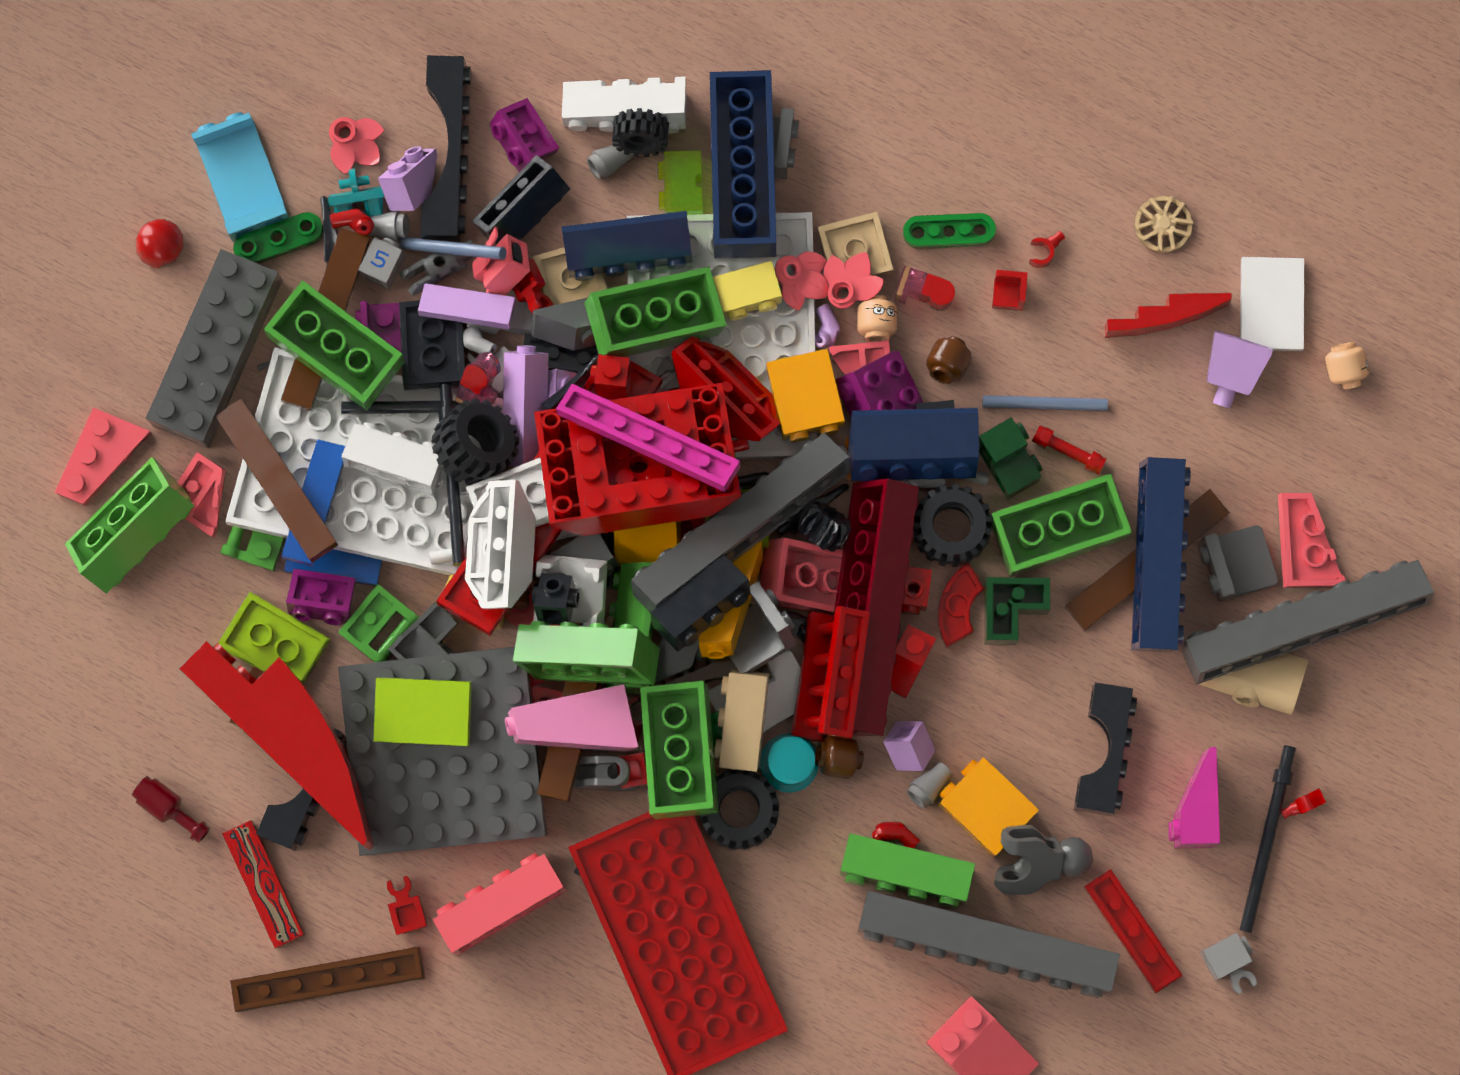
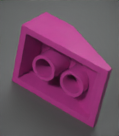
[1168,747,1220,849]

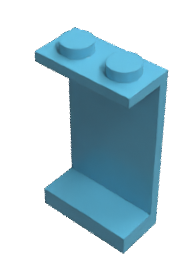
[191,112,289,242]

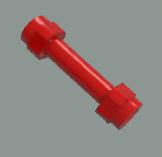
[1032,425,1107,475]

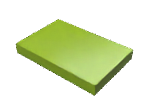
[218,592,331,684]
[374,677,472,746]

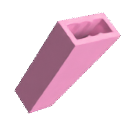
[505,684,638,752]

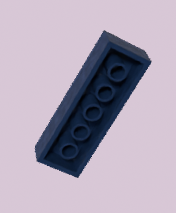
[710,70,777,259]
[1131,457,1191,652]

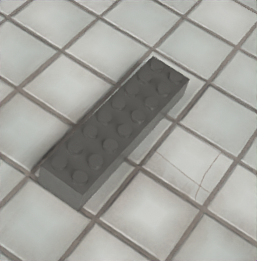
[857,891,1120,998]

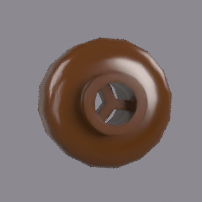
[926,336,971,384]
[815,736,864,779]

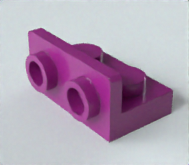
[489,98,559,172]
[355,301,401,352]
[286,569,356,626]

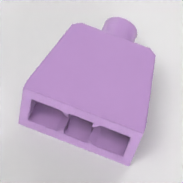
[1207,330,1273,408]

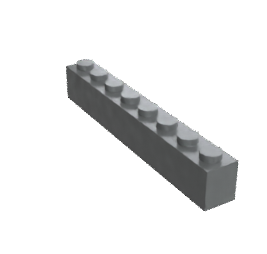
[631,433,850,612]
[1182,560,1434,685]

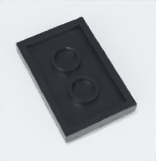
[399,300,465,391]

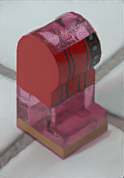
[893,266,955,311]
[454,352,501,406]

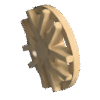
[1134,196,1193,253]

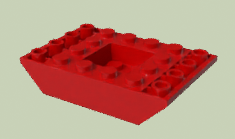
[534,383,741,536]

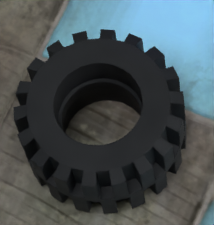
[432,399,519,486]
[913,484,992,567]
[700,769,779,850]

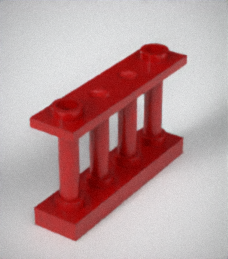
[791,606,870,741]

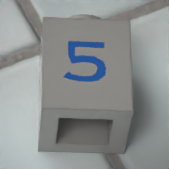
[358,237,405,290]

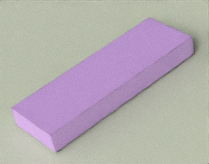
[418,284,516,329]

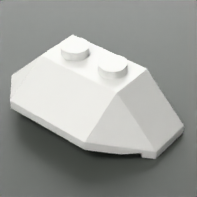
[465,480,536,609]

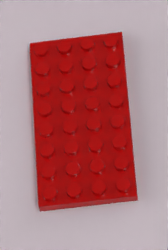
[568,811,788,1075]

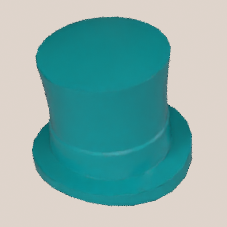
[760,733,819,793]

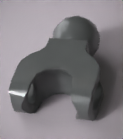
[541,756,641,791]
[994,825,1093,895]

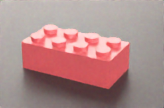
[432,853,567,956]

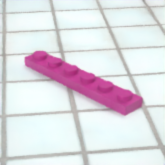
[556,384,741,492]

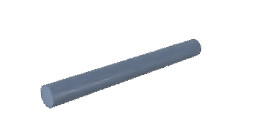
[400,237,507,260]
[982,395,1108,411]

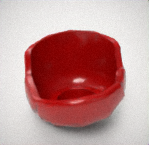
[135,219,184,268]

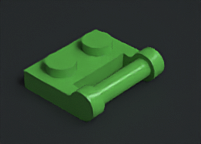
[220,526,286,572]
[338,584,420,662]

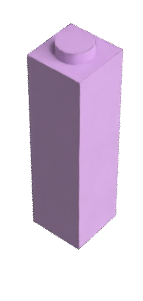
[503,345,548,467]

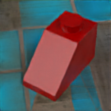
[891,624,936,699]

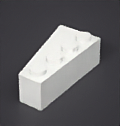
[562,76,687,133]

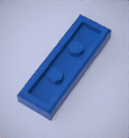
[284,549,382,586]

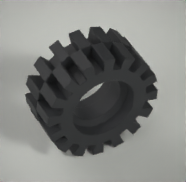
[612,108,669,157]

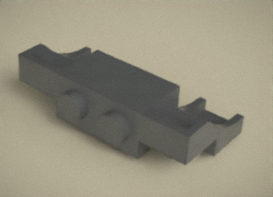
[388,602,459,660]

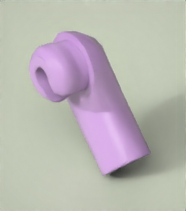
[815,304,840,350]

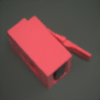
[472,227,530,296]

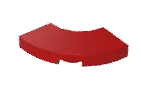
[938,562,985,648]

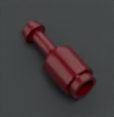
[132,776,210,843]

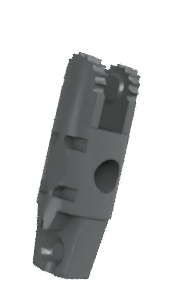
[399,239,473,296]

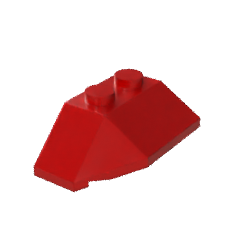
[671,336,781,442]

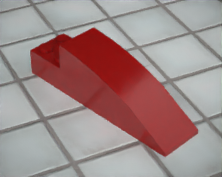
[179,641,374,851]

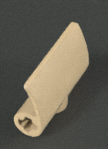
[1200,653,1308,716]

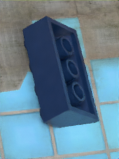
[562,211,692,281]
[848,408,979,481]

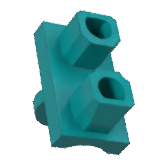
[328,168,385,216]

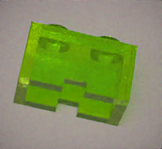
[658,150,703,215]

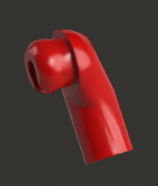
[330,209,374,236]
[872,822,921,849]

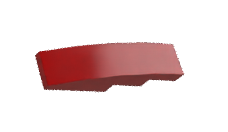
[1105,293,1232,338]

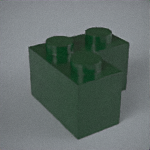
[979,417,1043,500]
[984,577,1050,645]

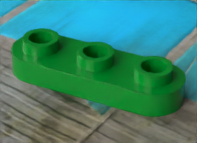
[233,212,324,264]
[903,213,996,249]

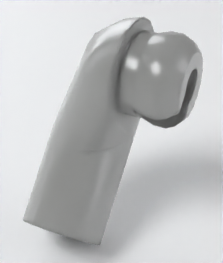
[463,327,497,358]

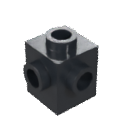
[532,572,580,624]

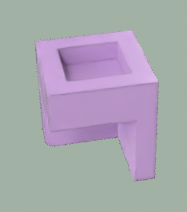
[883,721,935,771]

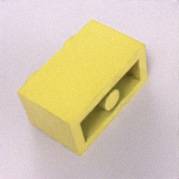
[713,261,782,321]

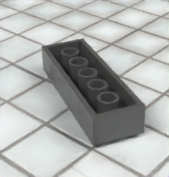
[146,249,283,448]

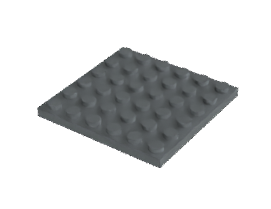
[338,647,548,856]

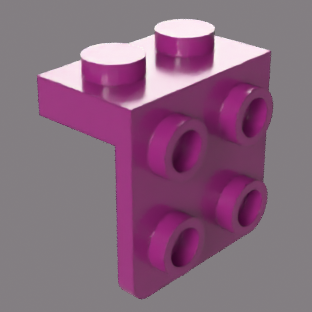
[835,351,923,417]

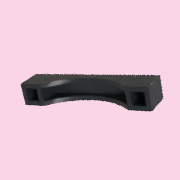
[420,55,472,243]

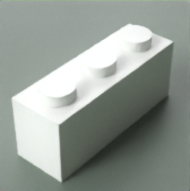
[341,423,443,495]

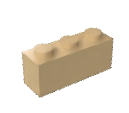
[714,669,770,772]

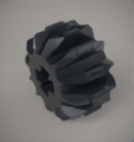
[797,501,852,552]

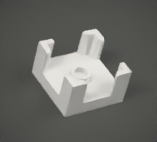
[534,555,608,627]

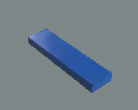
[281,439,345,566]

